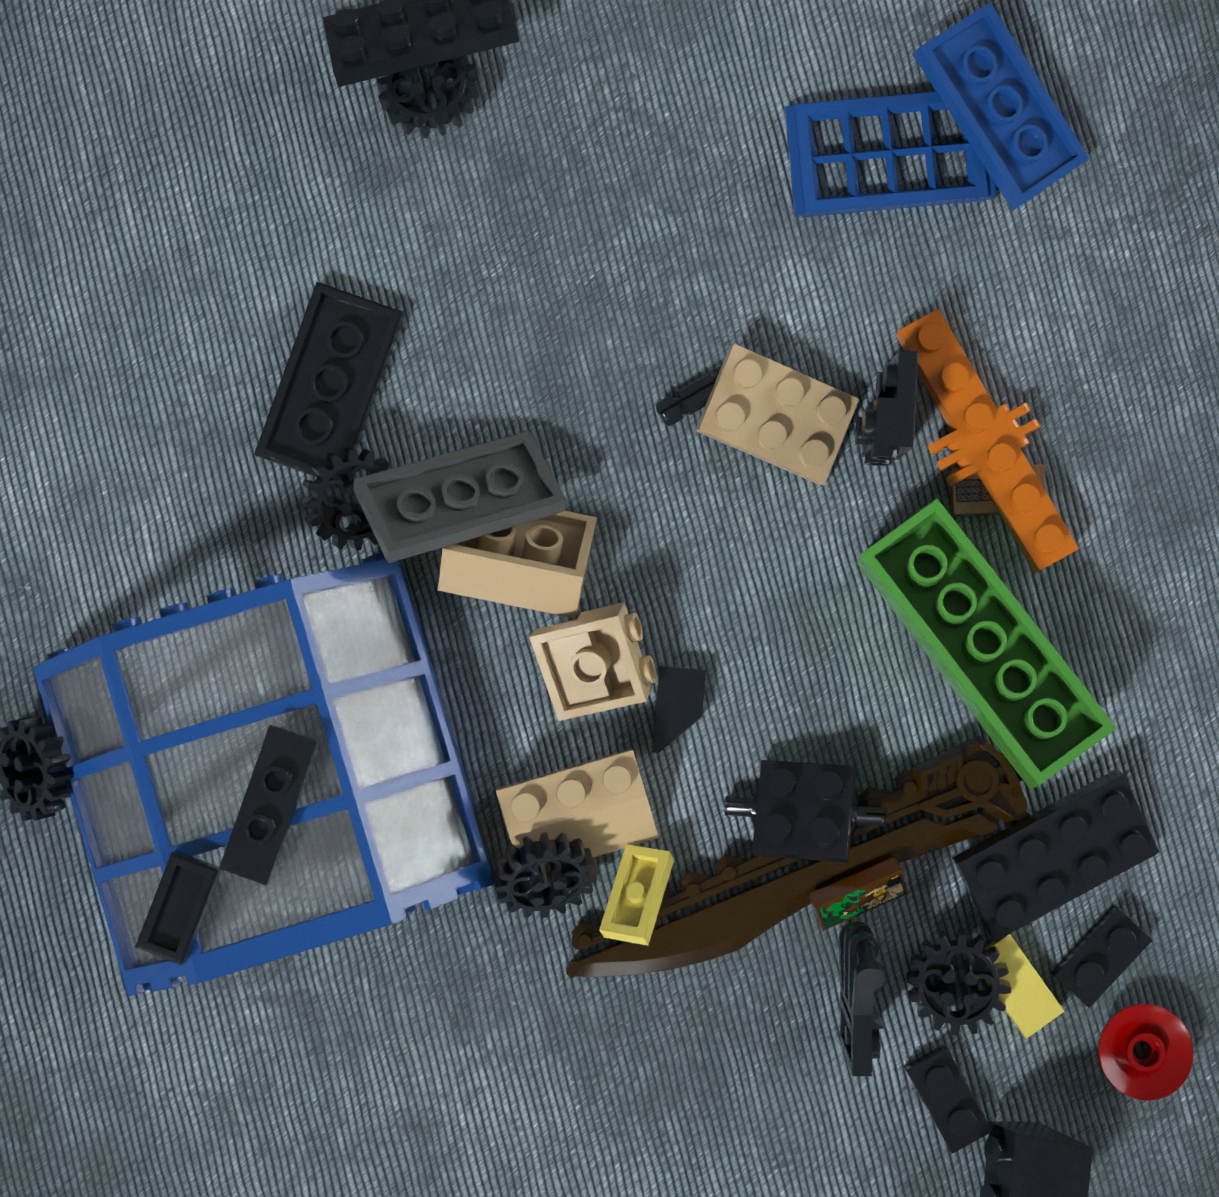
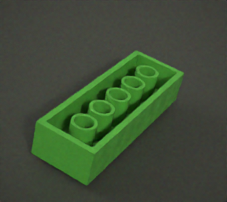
[858,499,1117,789]

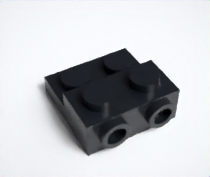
[855,350,918,466]

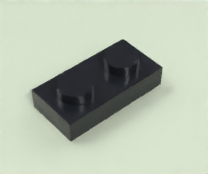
[1051,905,1153,1008]
[903,1044,990,1154]

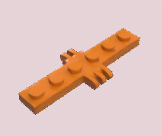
[896,309,1079,574]

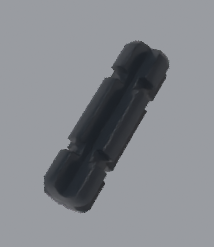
[655,366,721,426]

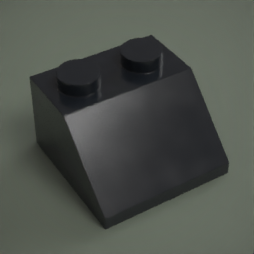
[980,1121,1093,1197]

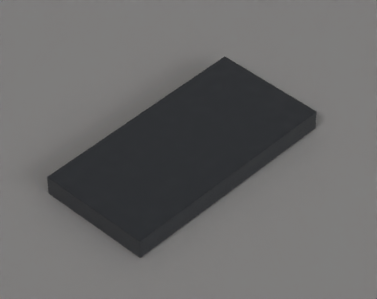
[254,281,405,478]

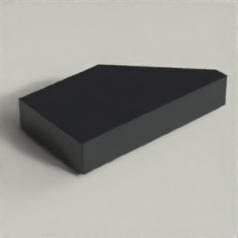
[652,666,706,753]

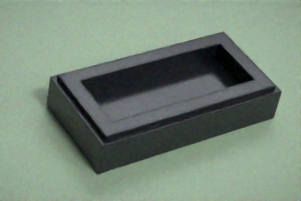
[135,850,222,965]

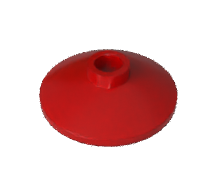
[1098,1004,1194,1101]

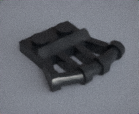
[839,921,886,1076]

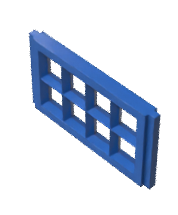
[784,92,997,217]

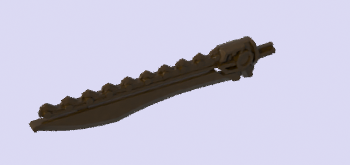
[566,736,1031,978]

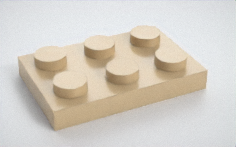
[695,344,859,485]

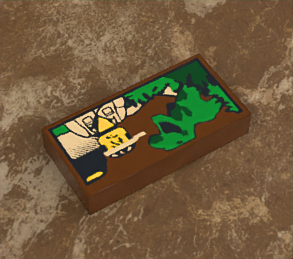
[809,857,908,931]

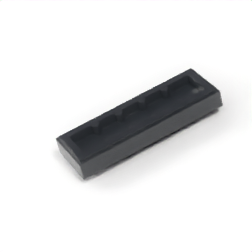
[219,724,320,886]

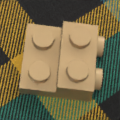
[529,602,657,721]

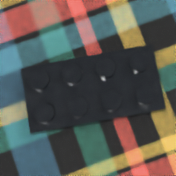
[323,0,520,87]
[952,769,1160,941]

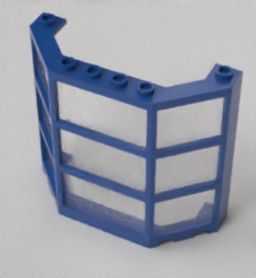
[33,553,495,996]

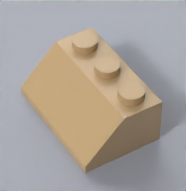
[438,511,597,619]
[496,748,659,873]

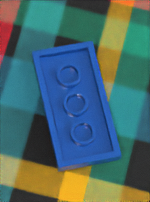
[912,2,1090,210]

